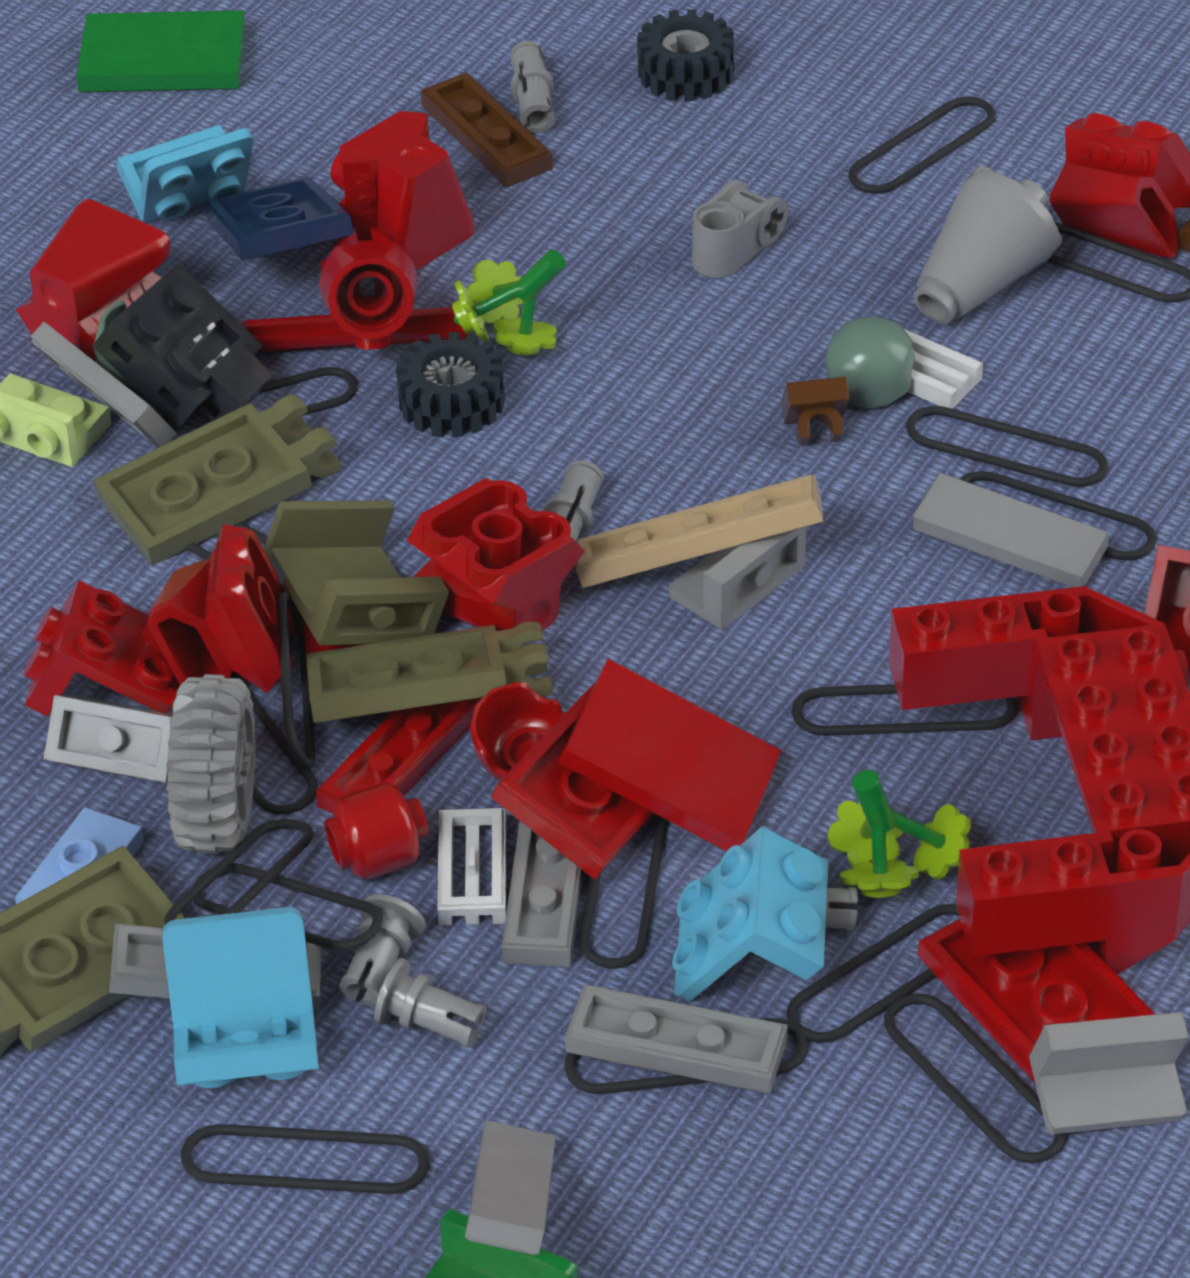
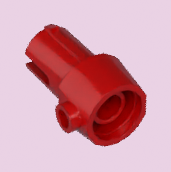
[319,227,418,350]

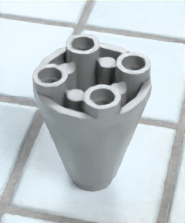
[913,166,1062,325]

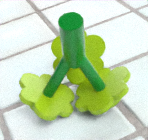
[452,250,566,356]
[827,770,971,898]

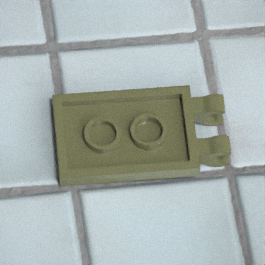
[93,394,342,566]
[306,621,553,723]
[0,845,185,1056]

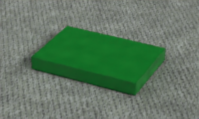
[76,10,246,92]

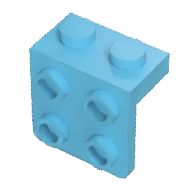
[117,125,254,223]
[672,826,828,1002]
[162,907,319,1088]

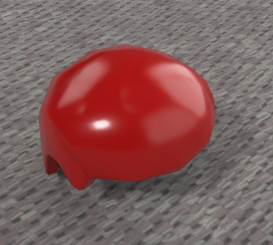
[469,682,565,781]

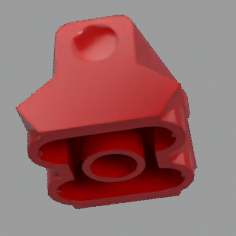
[330,111,474,271]
[1050,113,1190,259]
[16,198,170,362]
[407,477,585,631]
[147,524,295,693]

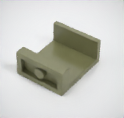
[264,500,449,645]

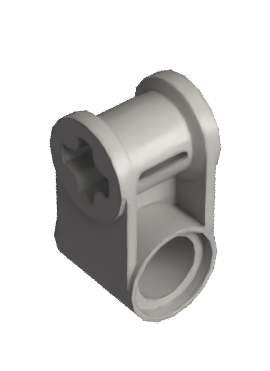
[692,179,788,278]

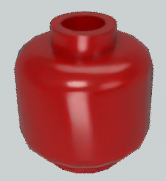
[324,783,429,880]

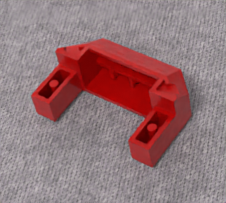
[889,586,1190,974]

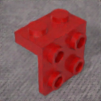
[23,580,180,717]

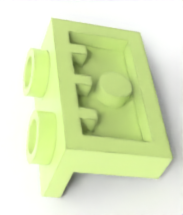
[0,373,112,467]

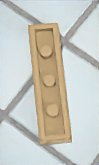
[576,475,823,588]

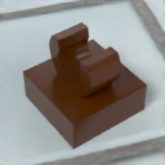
[781,376,850,446]

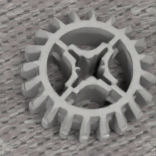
[166,674,257,855]

